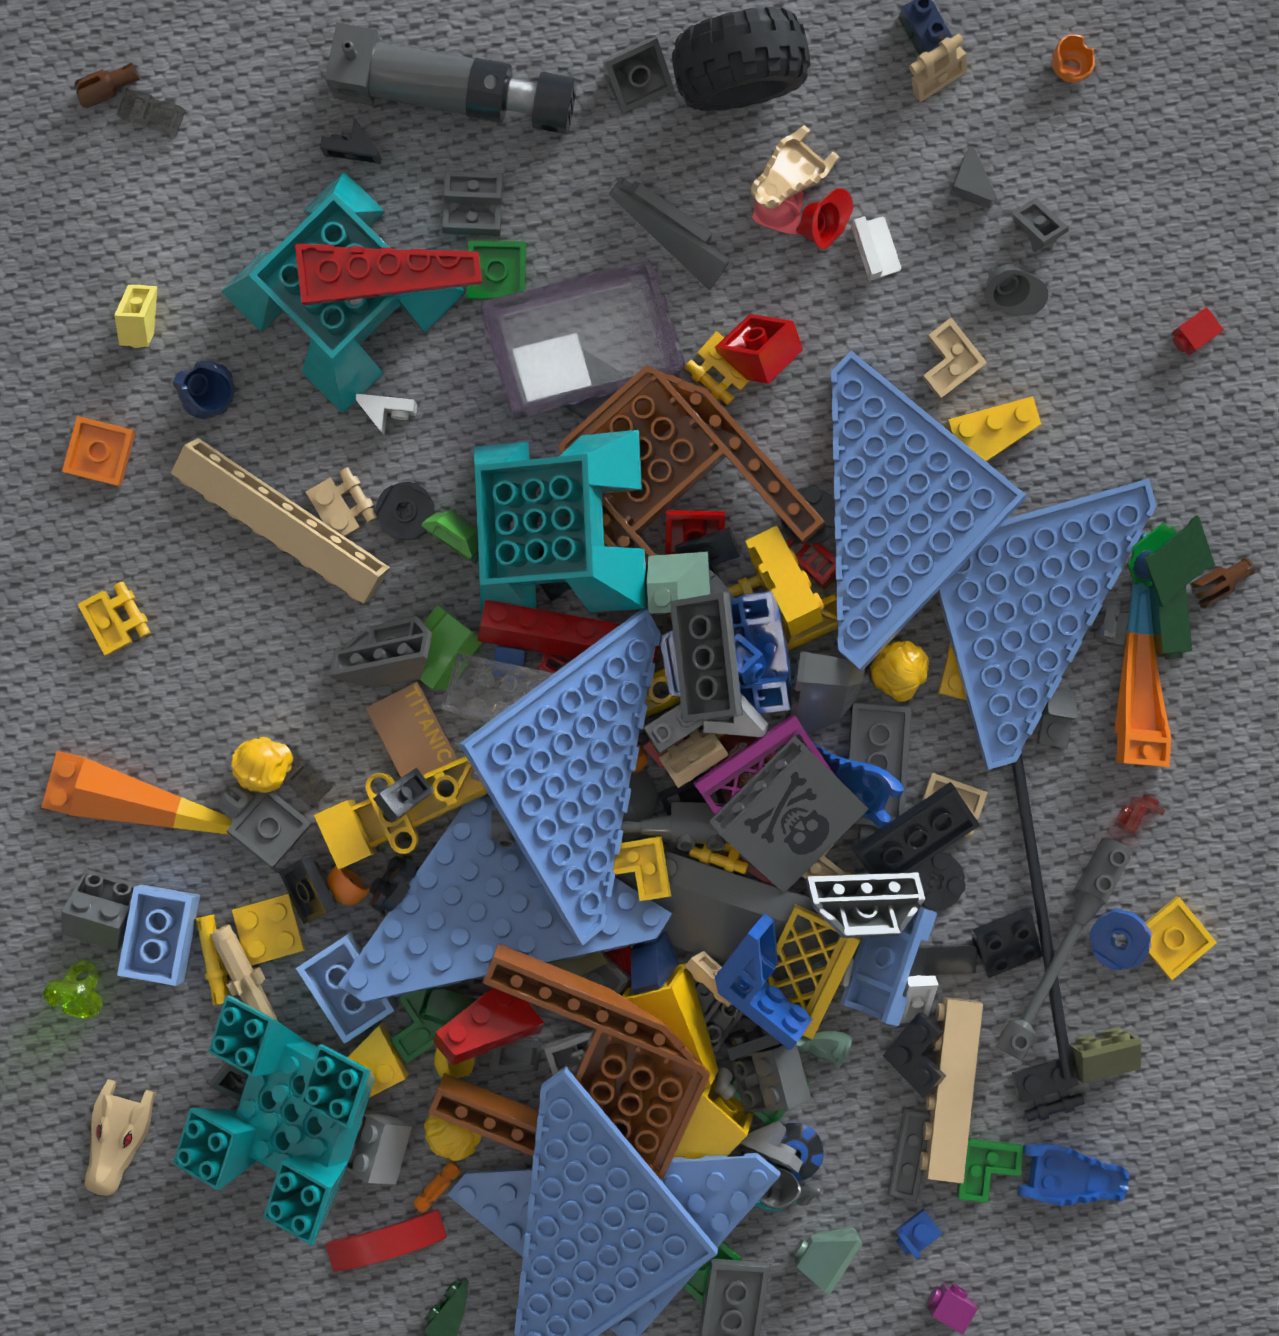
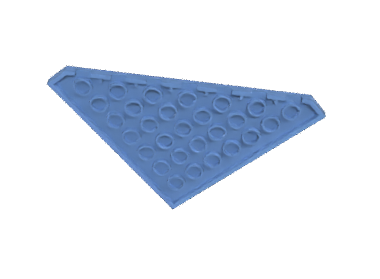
[831,351,1026,671]
[937,479,1157,770]
[459,609,661,945]
[338,795,672,1004]
[514,1067,718,1336]
[447,1153,780,1336]

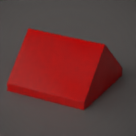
[665,511,725,555]

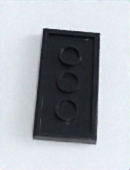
[852,782,980,874]

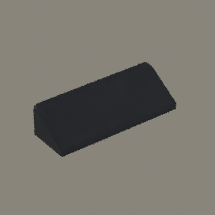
[909,943,977,976]

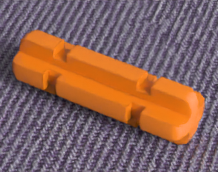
[413,1161,461,1213]

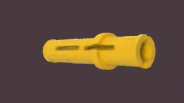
[195,914,231,1005]

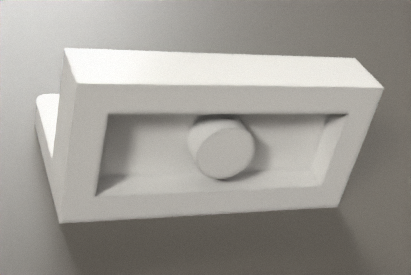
[851,216,901,281]

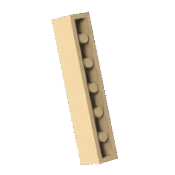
[919,997,983,1183]

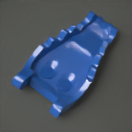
[813,743,904,828]
[1017,1143,1130,1206]

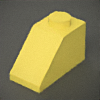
[114,285,157,348]

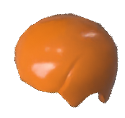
[1051,34,1095,83]
[326,866,370,906]

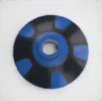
[766,1122,824,1182]

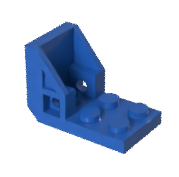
[715,913,813,1051]

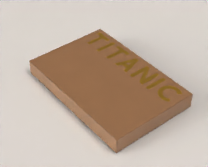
[366,681,458,778]

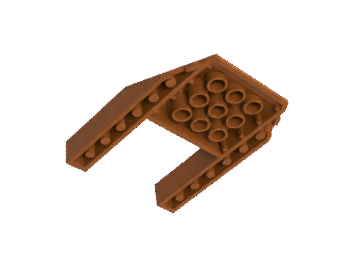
[558,365,825,618]
[428,943,710,1179]

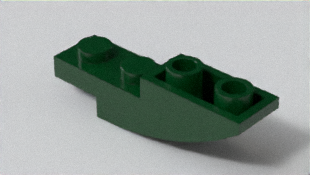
[424,1277,469,1336]

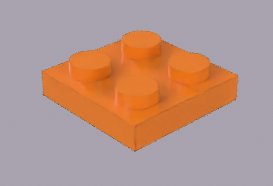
[62,416,136,487]

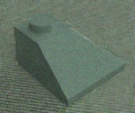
[647,552,710,615]
[793,1227,862,1295]

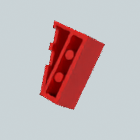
[433,988,545,1065]

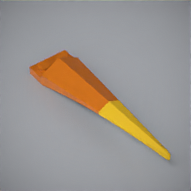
[41,751,232,835]

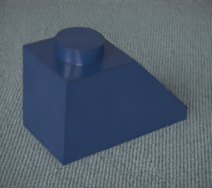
[631,932,679,995]

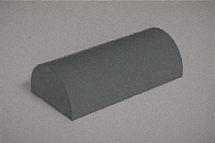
[670,592,743,722]

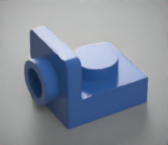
[734,633,768,686]
[896,1209,942,1260]

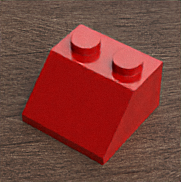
[715,314,803,384]

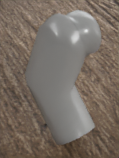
[715,1066,736,1100]

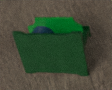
[1127,515,1215,607]

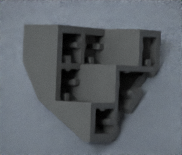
[785,651,869,739]

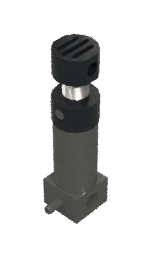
[325,22,577,134]

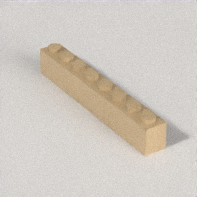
[171,438,390,604]

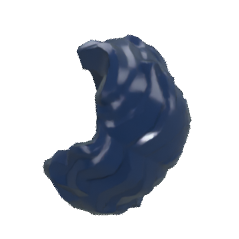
[173,361,235,419]

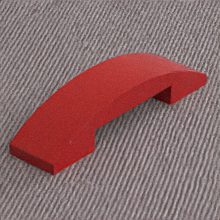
[325,1209,447,1272]

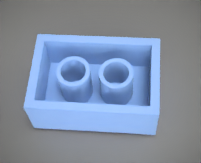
[117,885,200,986]
[296,933,399,1044]

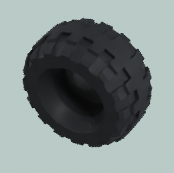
[672,7,811,111]

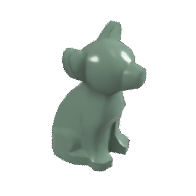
[796,1031,852,1069]

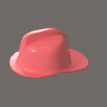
[752,191,804,234]

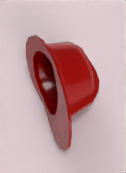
[796,188,853,249]

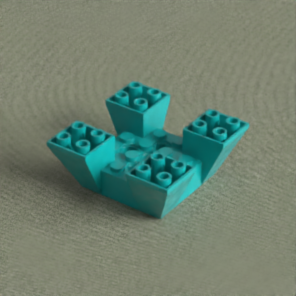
[221,171,466,413]
[473,430,648,616]
[172,995,376,1245]

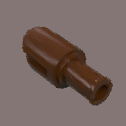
[74,62,140,108]
[1190,558,1255,609]

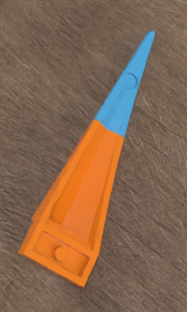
[1114,533,1171,767]

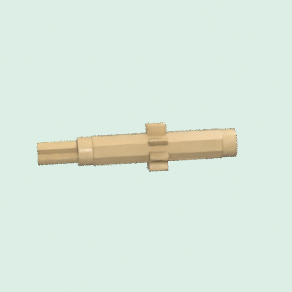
[210,924,277,1020]

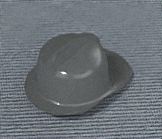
[984,264,1049,316]

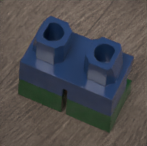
[898,0,953,55]

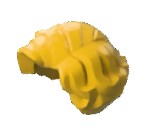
[870,641,929,702]
[231,737,293,793]
[424,1114,482,1161]

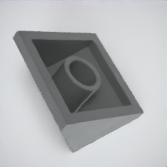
[603,36,674,113]

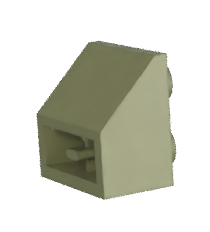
[1069,1027,1141,1083]

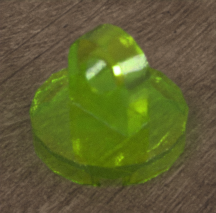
[42,960,104,1018]

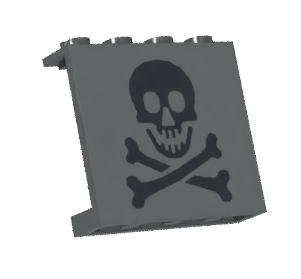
[709,736,868,893]

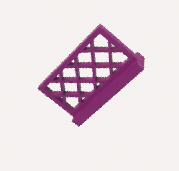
[693,715,834,815]

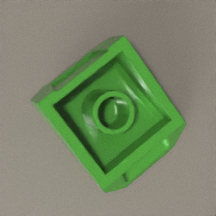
[421,509,479,564]
[419,605,485,690]

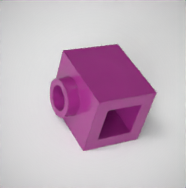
[927,1283,978,1335]

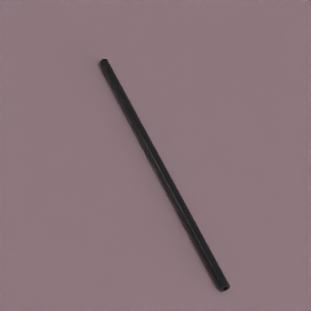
[1011,753,1074,1080]

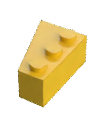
[944,396,1041,462]
[745,525,824,637]
[347,1022,409,1098]

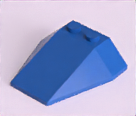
[660,591,791,713]

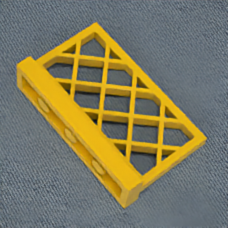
[766,904,861,1040]

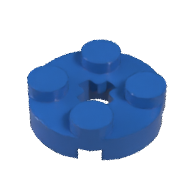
[1090,909,1152,970]

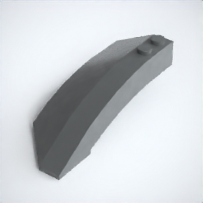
[620,840,840,980]

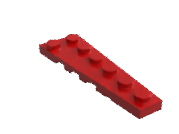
[295,244,483,306]

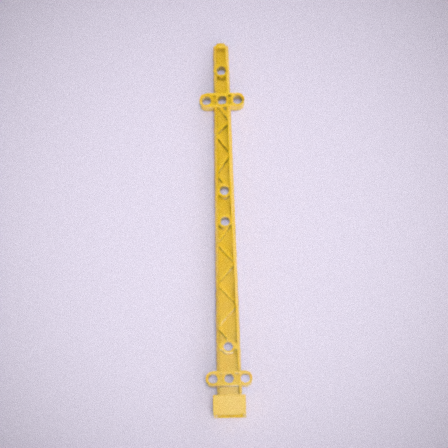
[314,593,838,870]

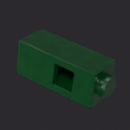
[1149,585,1192,660]
[418,987,476,1026]

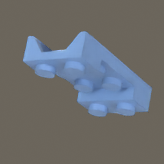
[840,907,937,1026]

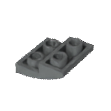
[694,979,744,1053]

